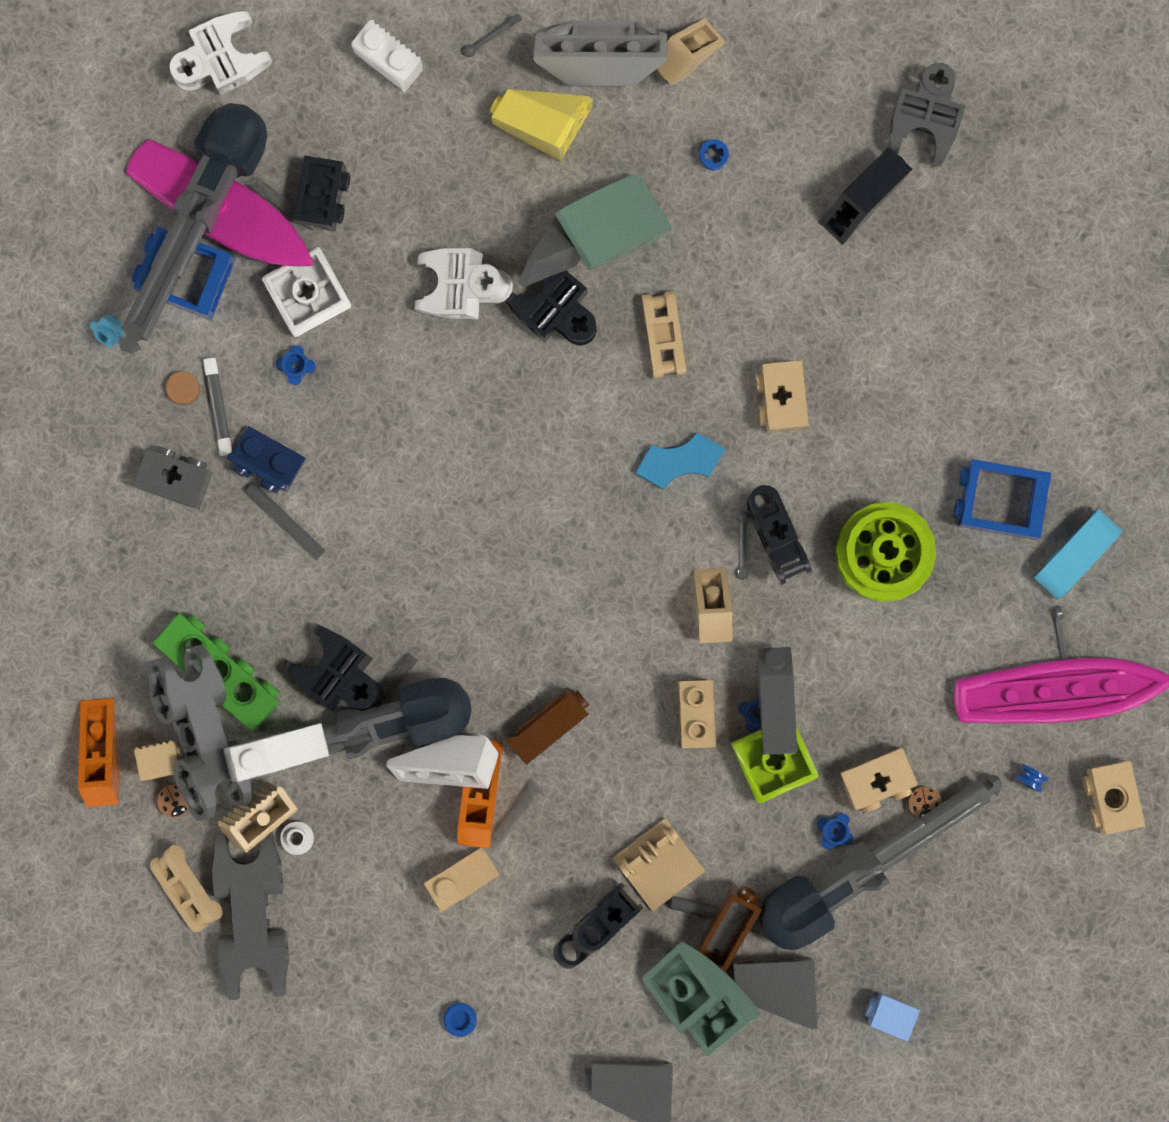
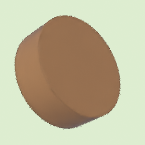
[166,371,200,405]

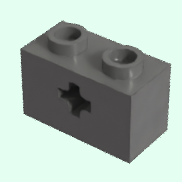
[133,446,213,510]

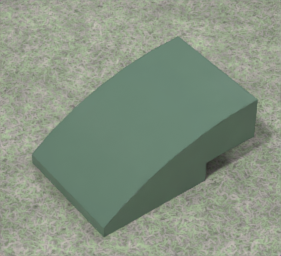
[555,173,673,271]
[641,942,762,1056]

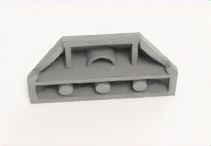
[533,21,667,86]

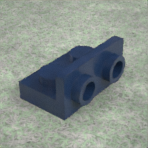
[227,426,307,494]

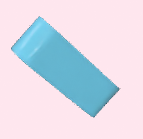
[1033,508,1123,600]

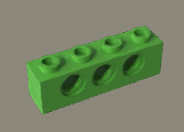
[153,613,282,732]

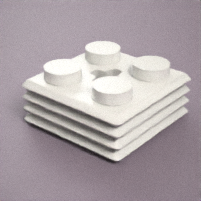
[262,247,351,337]

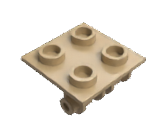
[613,818,705,912]

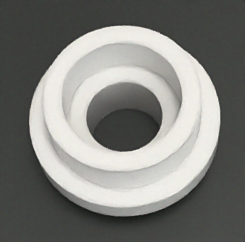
[280,821,314,855]

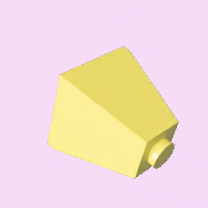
[490,89,593,162]

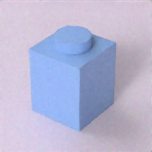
[864,992,920,1042]

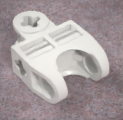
[170,11,272,96]
[414,248,513,319]

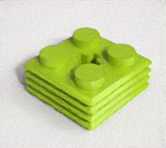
[731,726,819,804]

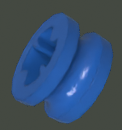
[699,139,729,171]
[1015,764,1049,793]

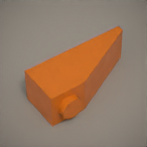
[78,698,120,807]
[457,740,503,848]

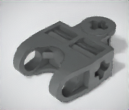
[889,63,965,167]

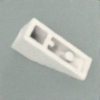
[223,723,329,782]
[386,733,499,789]

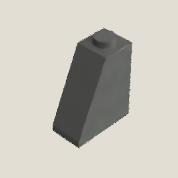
[726,958,818,1029]
[584,1060,673,1122]

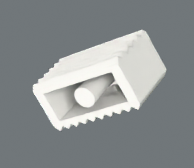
[351,20,423,92]

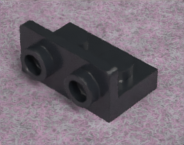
[293,155,351,232]

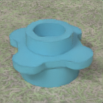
[90,315,125,348]

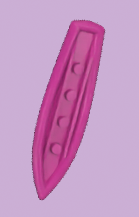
[126,139,313,266]
[953,657,1169,724]

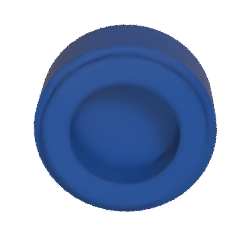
[443,1002,477,1037]

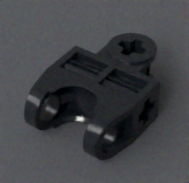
[505,270,597,346]
[746,485,812,585]
[284,624,384,711]
[553,882,644,969]

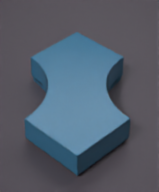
[635,433,725,490]

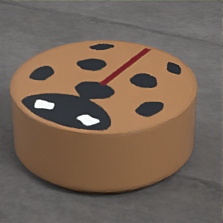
[157,784,189,818]
[908,787,942,818]

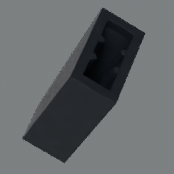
[819,147,913,245]

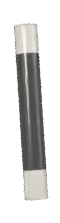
[203,358,233,457]

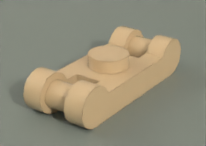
[641,290,687,379]
[150,845,223,932]

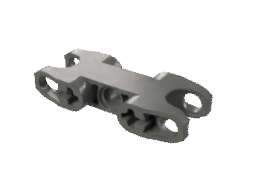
[148,645,252,821]
[212,831,289,1001]

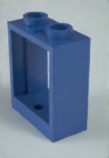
[132,226,235,320]
[953,459,1051,540]

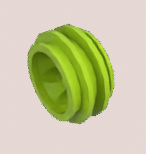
[834,502,937,602]

